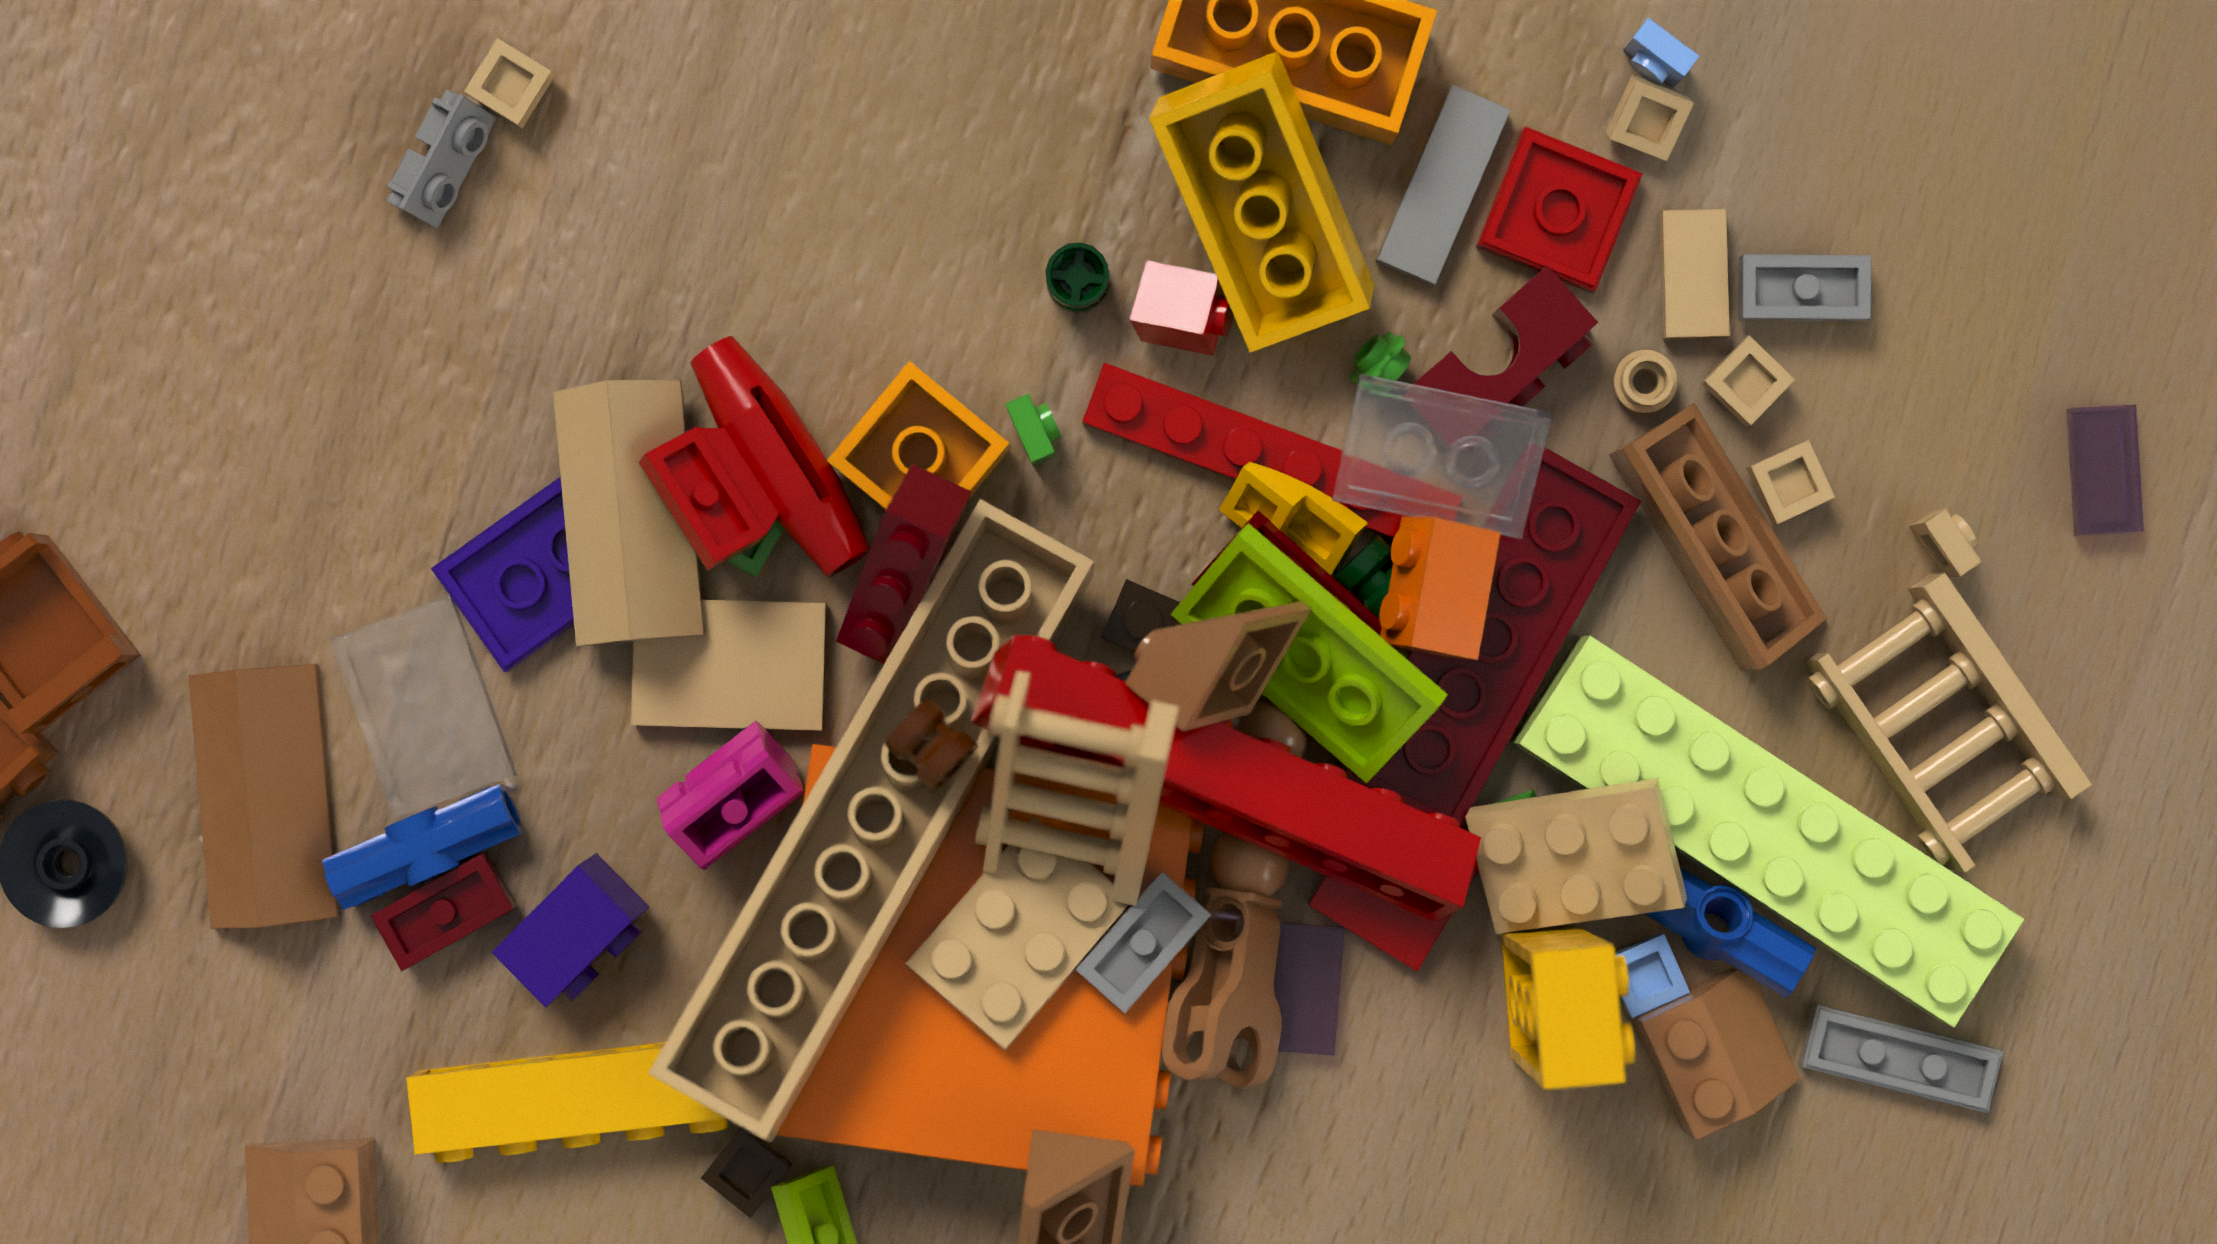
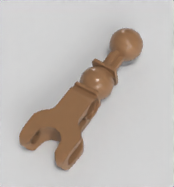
[1162,696,1310,1088]

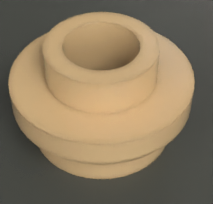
[1612,350,1677,414]

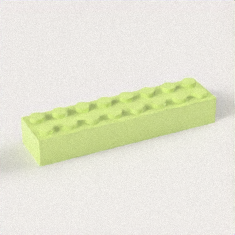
[1511,635,2024,1028]

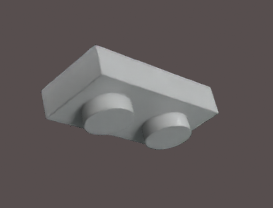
[1738,254,1871,322]
[1076,871,1211,1013]

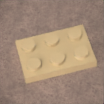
[1465,778,1687,934]
[905,816,1130,1051]

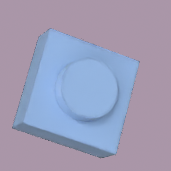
[1623,18,1700,88]
[1615,932,1690,1018]

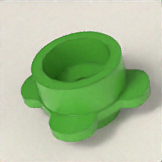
[1349,331,1411,393]

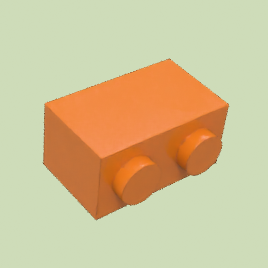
[1379,516,1501,660]

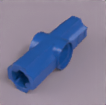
[322,784,524,910]
[1644,868,1817,999]

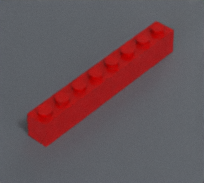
[971,634,1481,922]

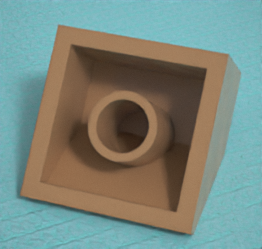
[1125,601,1311,731]
[1631,967,1800,1141]
[245,1138,379,1244]

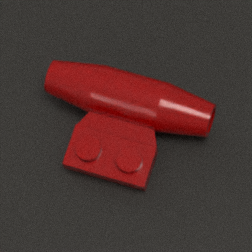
[639,336,870,578]

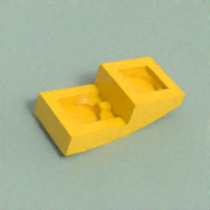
[1219,462,1368,575]

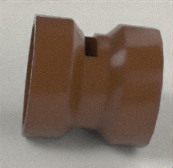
[884,698,978,792]

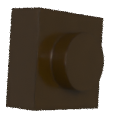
[1101,579,1180,652]
[701,1126,793,1218]

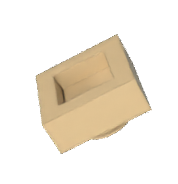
[464,38,555,129]
[1606,74,1694,161]
[1701,335,1795,427]
[1746,440,1836,525]
[1909,509,1982,578]

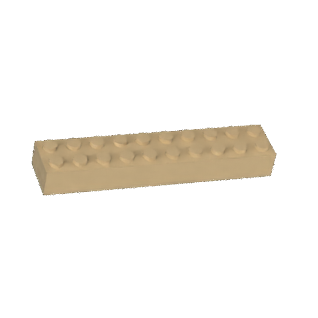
[648,499,1094,1143]

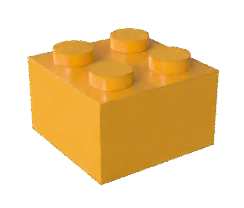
[827,361,1011,509]

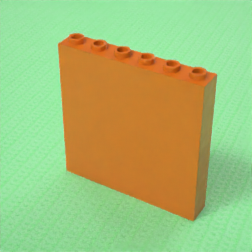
[776,744,1204,1187]

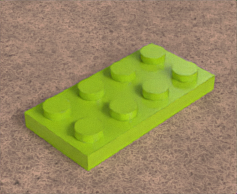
[1170,523,1448,783]

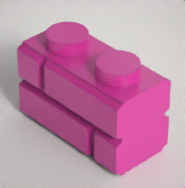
[657,720,805,870]

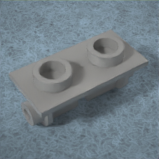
[386,89,497,229]

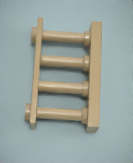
[1804,572,2092,873]
[975,670,1179,906]

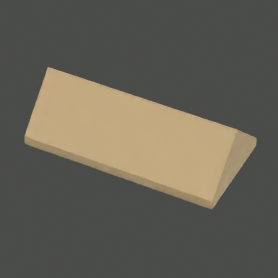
[553,380,705,647]

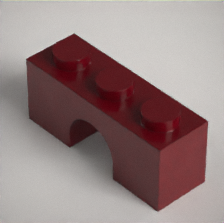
[1398,265,1599,455]
[836,464,972,664]

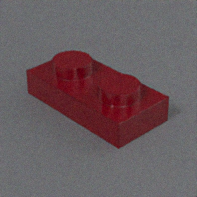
[371,852,518,972]

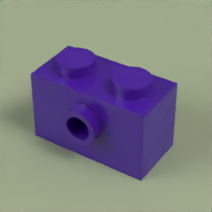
[491,853,650,1008]

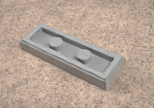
[1375,84,1511,287]
[1798,1003,2003,1113]

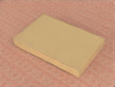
[631,600,827,731]

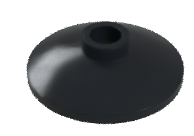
[0,800,128,928]

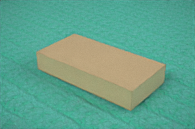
[1659,209,1730,340]

